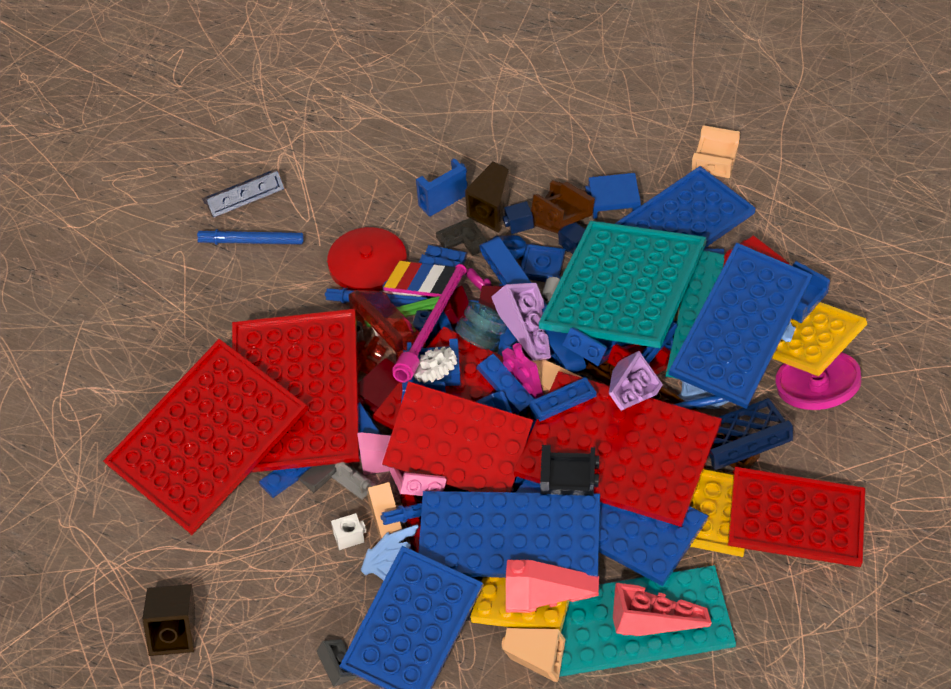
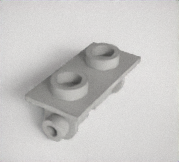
[331,462,377,500]

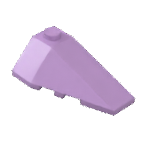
[492,283,551,361]
[609,351,663,411]

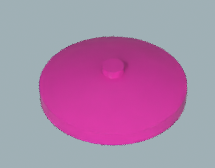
[775,352,862,410]

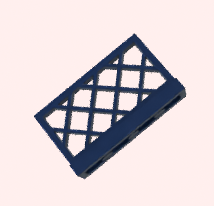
[709,398,793,470]

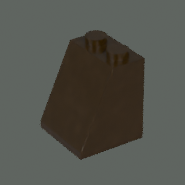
[465,161,510,233]
[142,584,195,656]

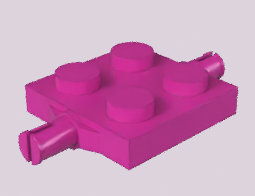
[502,343,544,399]

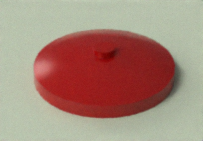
[327,227,407,292]

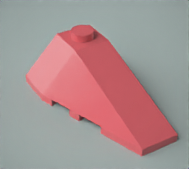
[506,560,599,612]
[613,583,711,636]

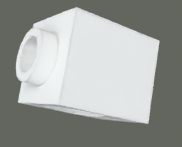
[331,513,367,550]

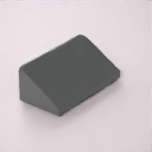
[299,464,337,493]
[317,639,358,687]

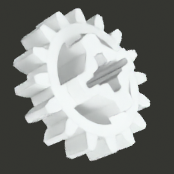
[414,347,457,383]

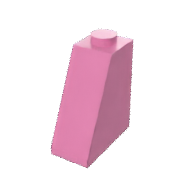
[357,432,391,475]

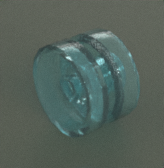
[455,302,507,351]

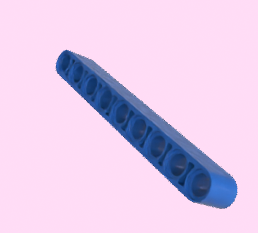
[479,237,586,374]

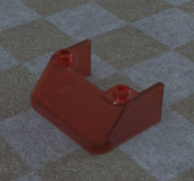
[349,290,426,362]

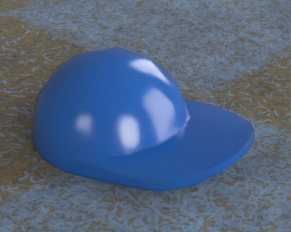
[493,235,527,260]

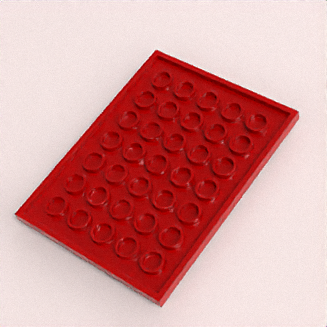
[232,309,360,473]
[103,339,309,535]
[514,371,722,527]

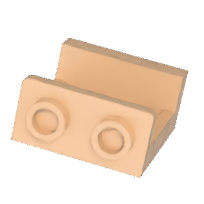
[692,126,740,178]

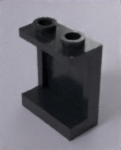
[540,445,599,496]

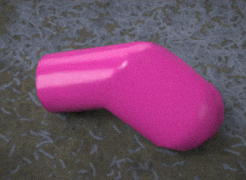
[466,268,492,291]

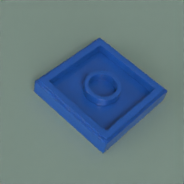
[521,244,565,282]

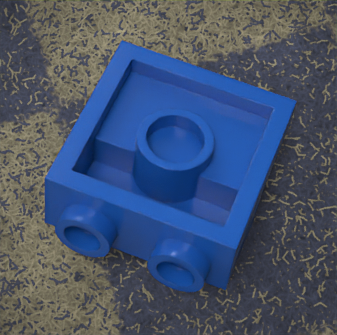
[419,245,467,267]

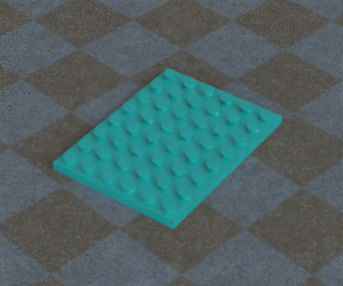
[539,221,706,348]

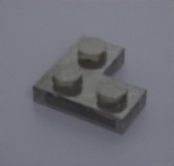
[436,217,487,256]

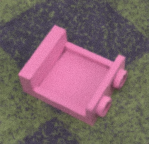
[389,467,446,496]

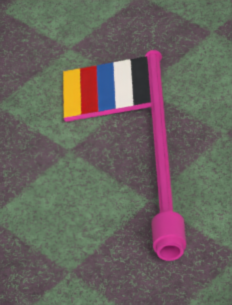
[384,261,467,382]

